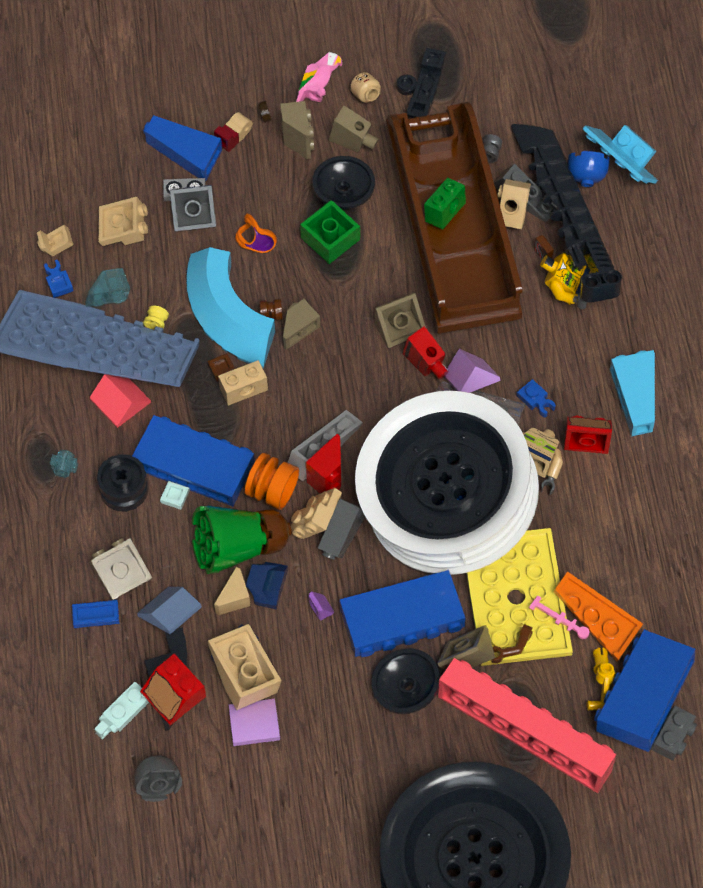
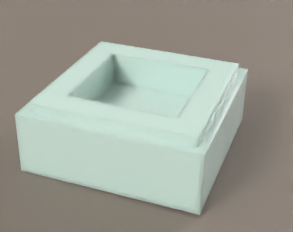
[160,481,190,509]

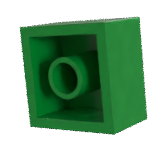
[300,200,360,264]

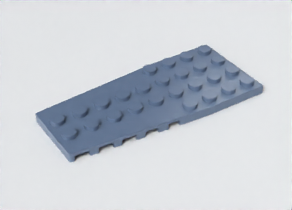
[0,290,199,387]

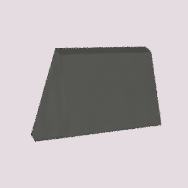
[170,185,216,231]

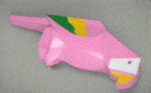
[296,52,342,102]

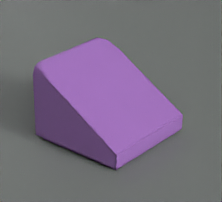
[309,592,334,621]

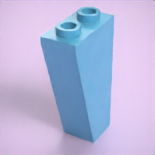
[610,350,655,436]

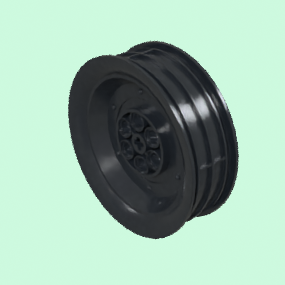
[380,762,571,888]

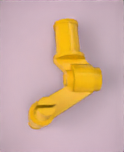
[587,648,615,711]

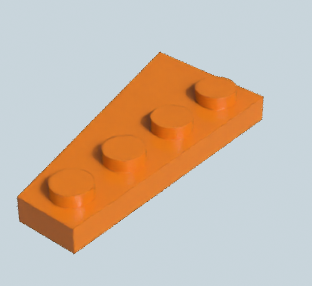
[554,571,643,662]

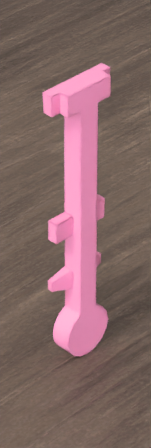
[529,596,589,639]

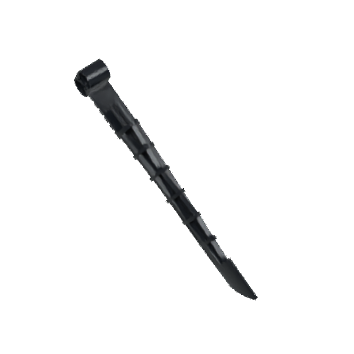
[511,124,622,303]

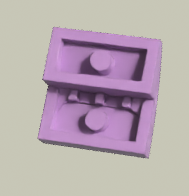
[229,699,280,746]

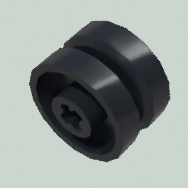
[97,454,148,512]

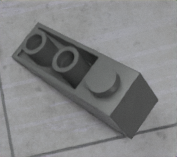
[494,164,557,222]

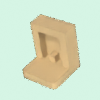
[37,225,73,256]

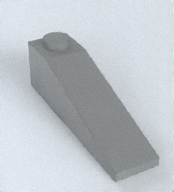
[288,410,363,481]

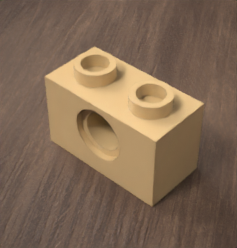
[498,179,531,229]
[218,360,268,406]

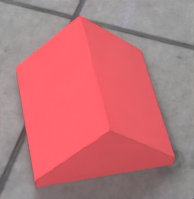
[90,374,151,428]

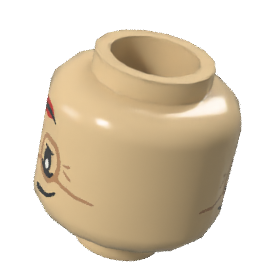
[351,72,381,103]

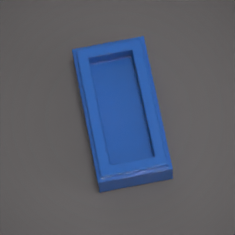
[72,600,120,628]

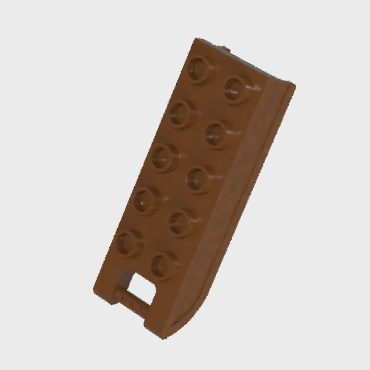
[386,102,522,334]

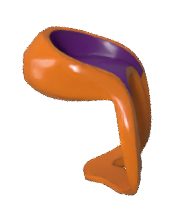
[235,213,277,253]

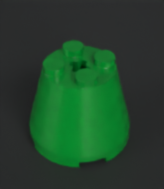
[192,505,267,574]

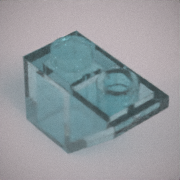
[85,268,130,307]

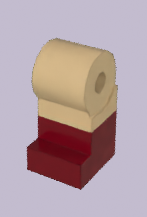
[214,112,253,152]

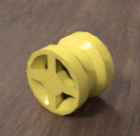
[143,306,169,330]

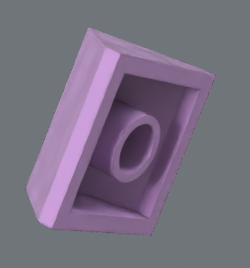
[444,349,501,393]

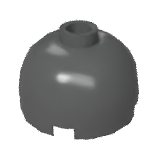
[134,755,182,802]

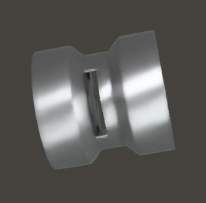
[482,134,503,163]

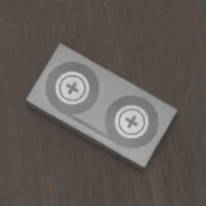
[163,178,206,201]

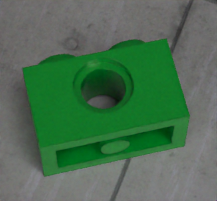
[424,178,466,229]

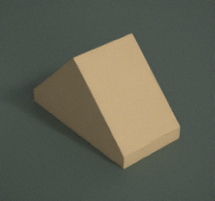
[214,567,250,615]

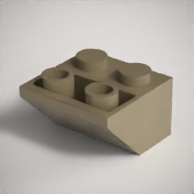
[280,101,314,159]

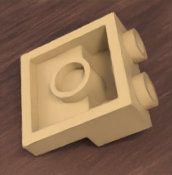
[99,197,148,246]
[291,488,342,539]

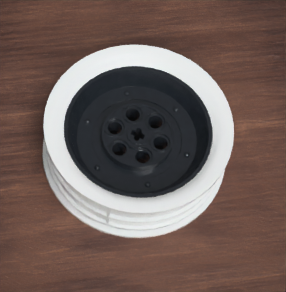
[355,391,539,575]

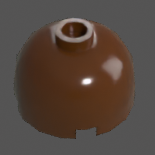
[256,510,292,555]

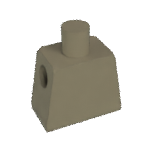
[329,106,379,153]

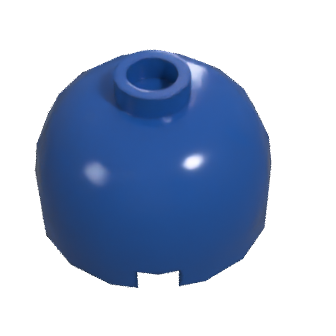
[568,151,609,187]

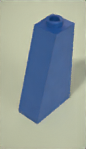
[144,115,222,182]

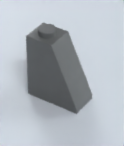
[318,499,366,560]

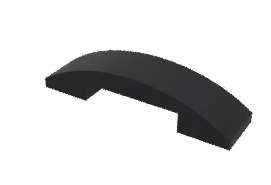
[406,48,446,118]

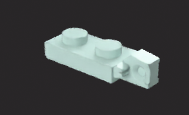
[94,682,149,740]

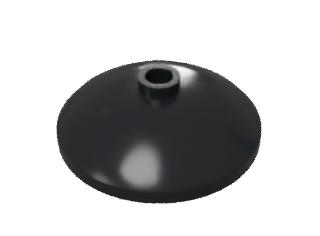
[312,156,375,209]
[371,648,441,714]

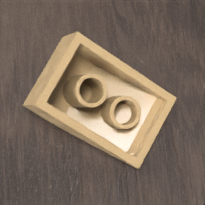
[208,624,281,710]

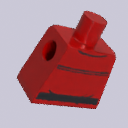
[403,326,449,380]

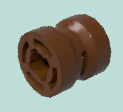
[259,299,283,321]

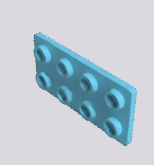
[583,125,658,184]

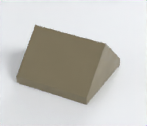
[375,293,426,348]
[437,625,495,670]

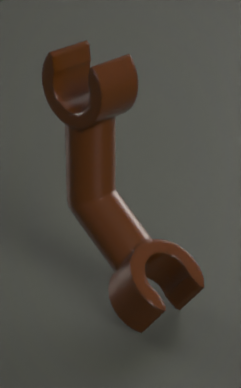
[492,624,533,664]

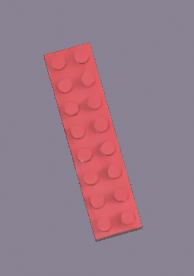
[438,658,616,793]

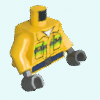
[540,253,591,309]

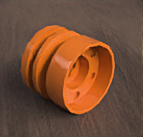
[245,453,300,510]

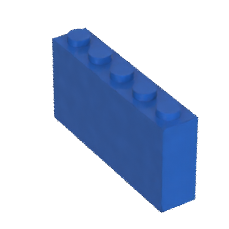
[132,415,255,507]
[340,570,465,657]
[594,630,695,752]

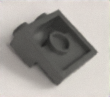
[651,706,698,761]

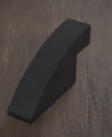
[144,627,189,731]

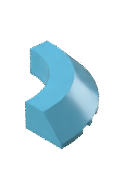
[186,247,275,368]

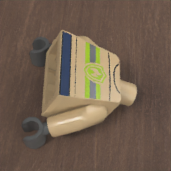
[522,428,563,495]

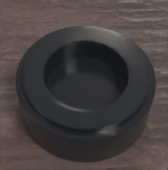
[397,75,417,95]

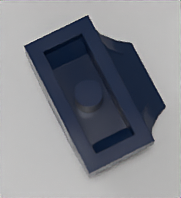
[246,562,288,610]

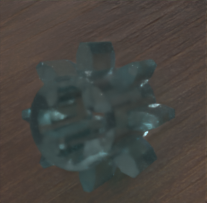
[50,450,78,478]

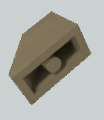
[283,299,320,350]

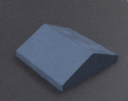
[137,587,201,634]

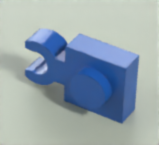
[44,260,73,298]
[517,379,556,418]

